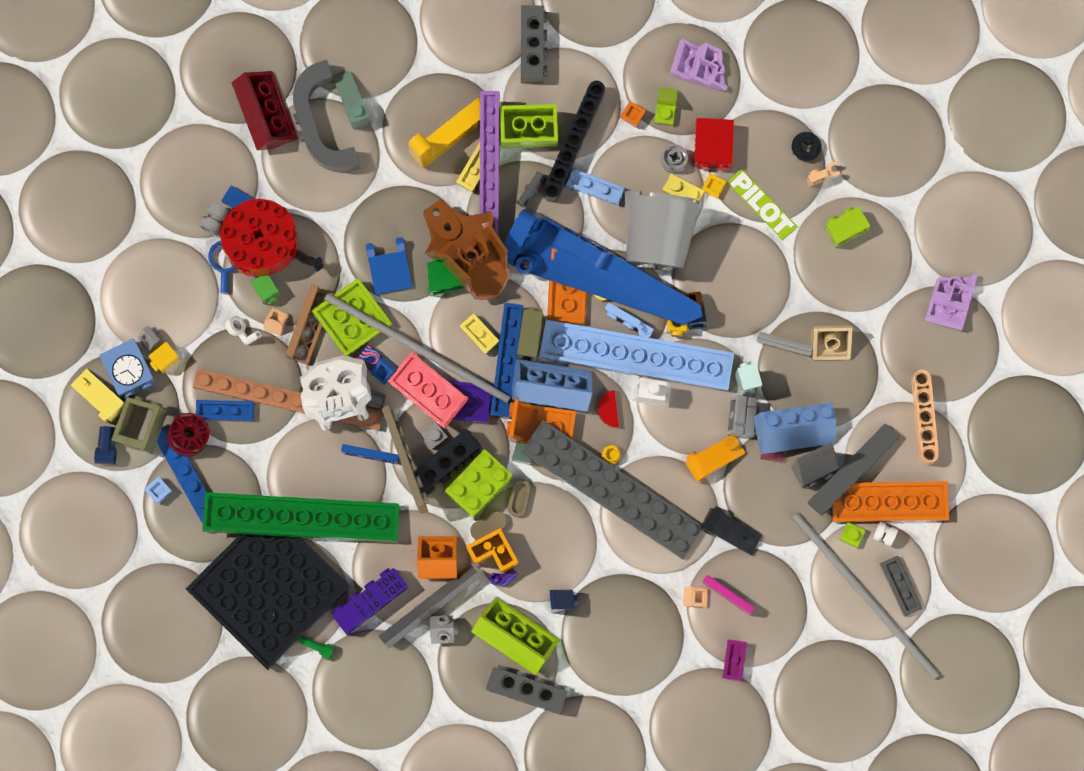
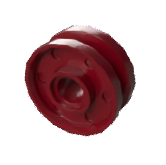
[167,413,210,457]

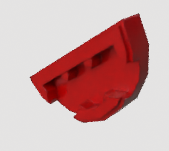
[598,390,619,428]

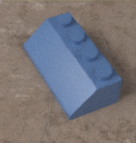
[512,359,592,412]
[753,402,836,455]

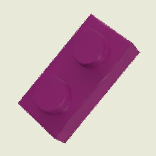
[722,639,747,681]

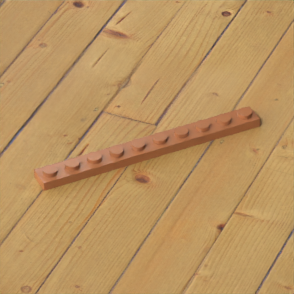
[193,369,384,431]

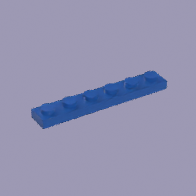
[490,303,523,418]
[157,424,210,533]

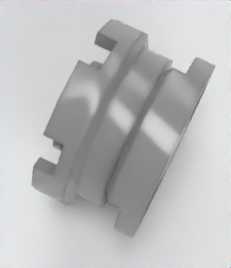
[661,144,688,174]

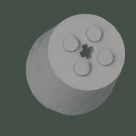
[625,191,701,271]

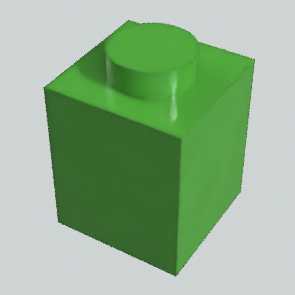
[250,275,280,305]

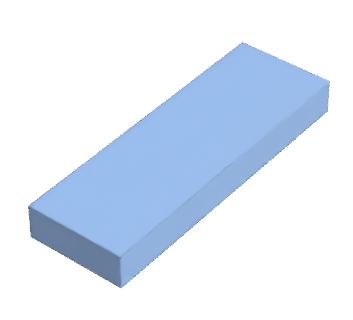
[566,168,625,207]

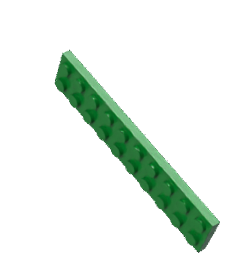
[202,492,399,543]

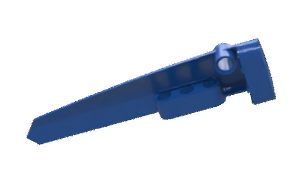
[504,208,702,325]

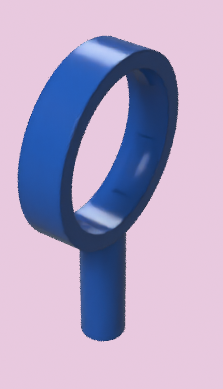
[208,241,235,294]

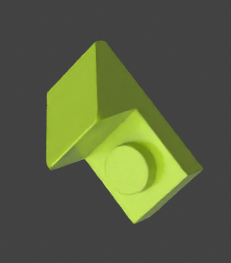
[654,87,678,126]

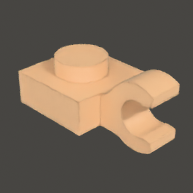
[807,162,840,187]

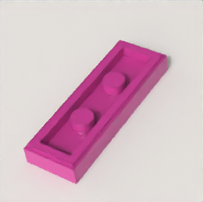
[702,575,755,616]

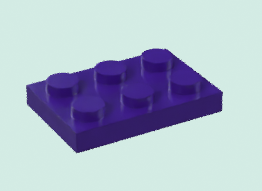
[430,381,491,424]

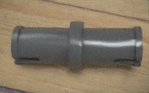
[516,171,547,209]

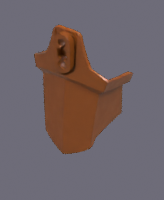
[423,200,510,300]

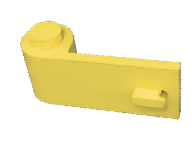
[71,369,125,423]

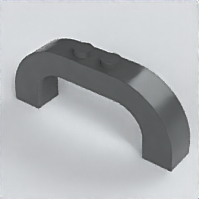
[293,60,360,173]

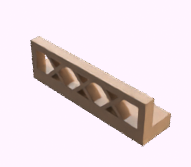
[285,284,334,366]

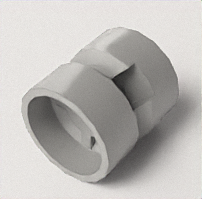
[199,202,230,237]

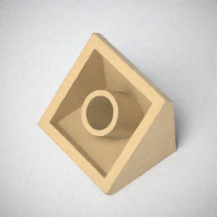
[811,326,853,360]

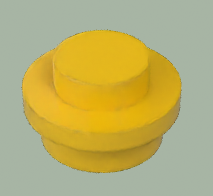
[602,445,621,464]

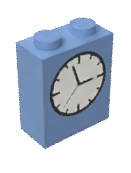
[99,338,156,399]

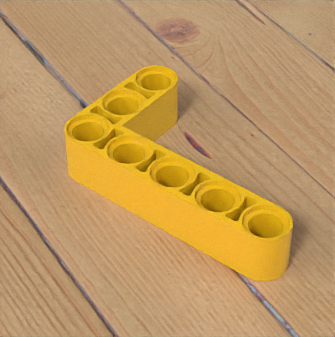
[408,97,480,168]

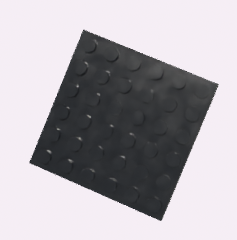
[186,534,351,671]

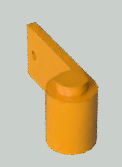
[684,436,745,482]

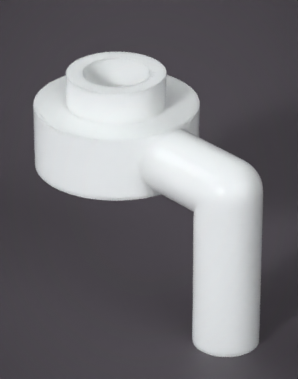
[226,316,262,345]

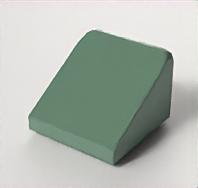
[512,442,532,466]

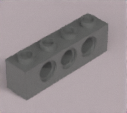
[521,5,547,83]
[486,665,568,715]

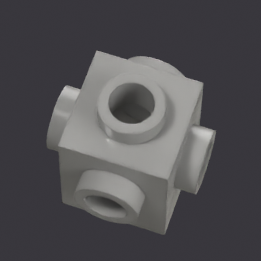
[430,615,458,644]

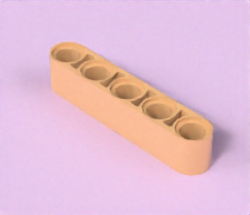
[911,370,939,465]

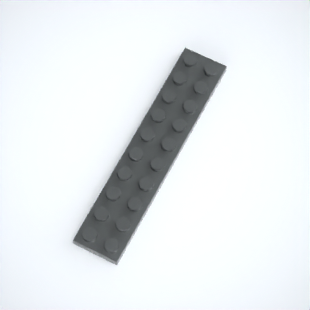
[521,420,701,559]

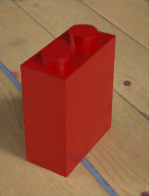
[694,118,734,171]

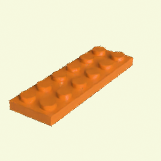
[832,481,949,522]

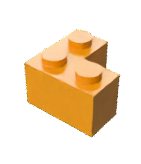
[466,528,519,574]

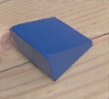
[370,356,399,385]

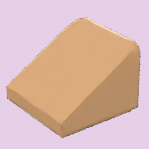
[263,307,290,335]
[683,586,708,608]

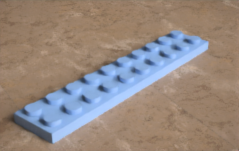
[539,320,734,391]

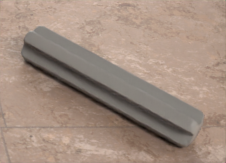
[757,332,813,356]

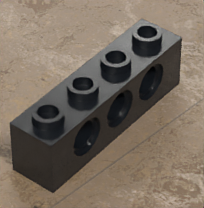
[414,428,482,496]

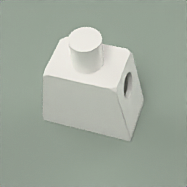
[632,378,671,407]

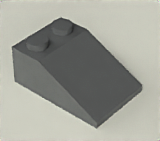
[791,442,838,489]

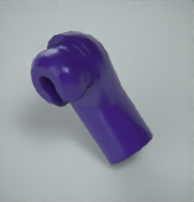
[489,568,519,587]

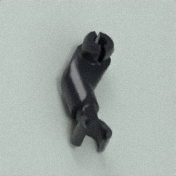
[292,249,324,272]

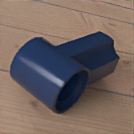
[94,426,117,465]

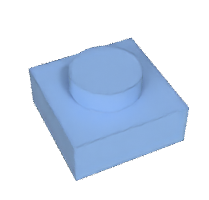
[144,476,172,504]

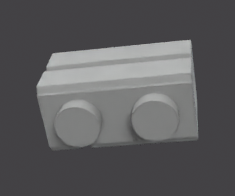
[726,395,759,439]

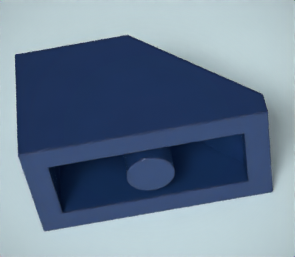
[549,590,578,613]

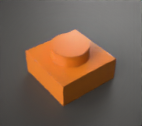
[620,101,646,127]

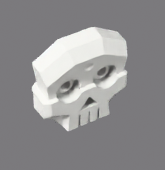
[300,355,371,430]

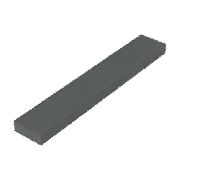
[807,423,900,516]
[379,565,481,648]

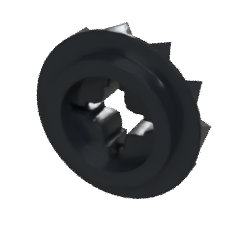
[791,132,822,162]

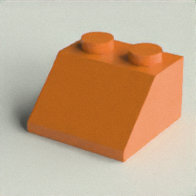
[417,536,457,579]

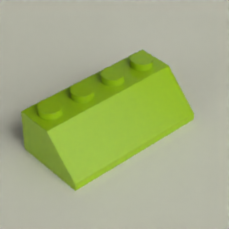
[471,597,560,675]

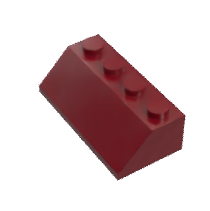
[231,71,298,151]

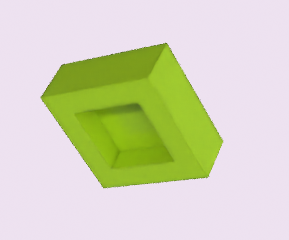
[839,522,865,548]

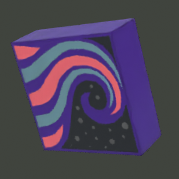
[356,345,383,371]

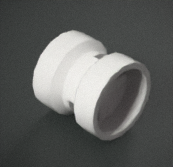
[872,521,898,547]

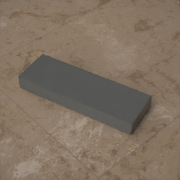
[880,556,923,617]

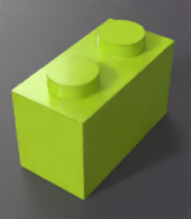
[824,207,870,248]

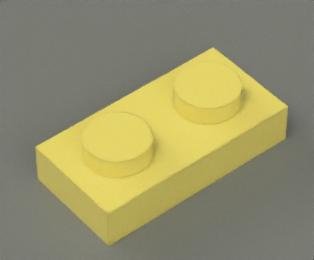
[662,174,704,202]
[460,313,499,355]

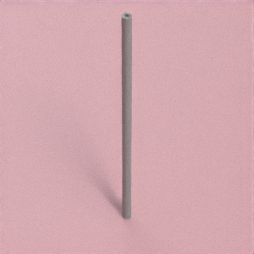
[324,293,511,403]
[792,513,940,679]

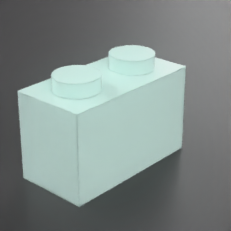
[735,362,762,396]

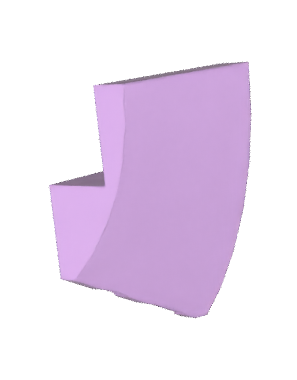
[670,39,727,91]
[925,274,978,331]

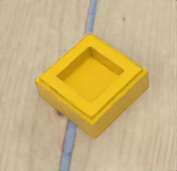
[702,173,727,199]

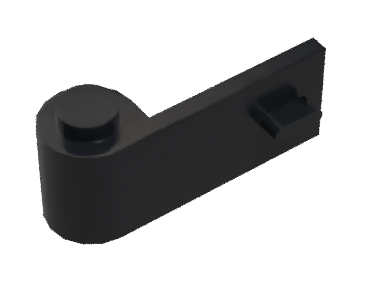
[700,506,762,556]

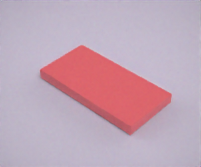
[388,351,469,429]

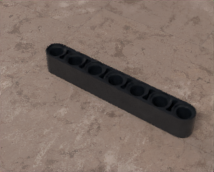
[543,80,605,202]

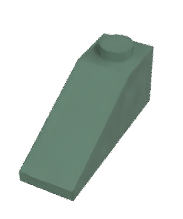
[333,72,371,129]

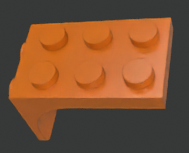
[506,398,576,444]

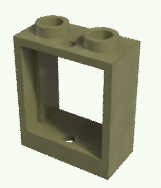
[517,307,543,362]
[112,396,168,454]

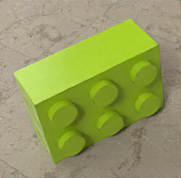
[500,104,558,149]
[445,449,513,520]

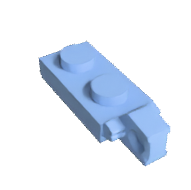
[605,303,654,339]

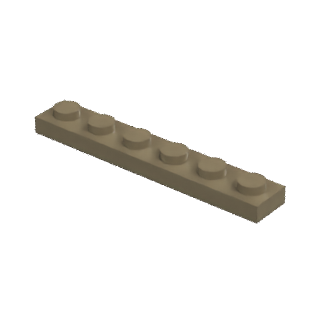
[381,405,429,514]

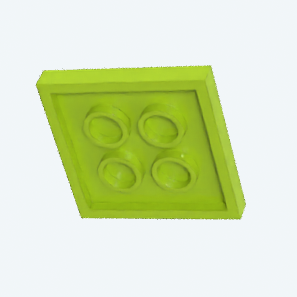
[312,278,392,356]

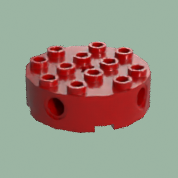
[220,198,299,277]

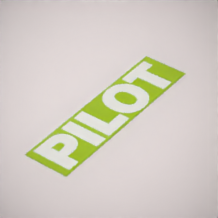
[727,169,798,240]

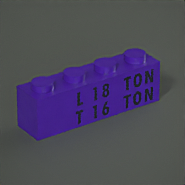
[332,568,409,635]

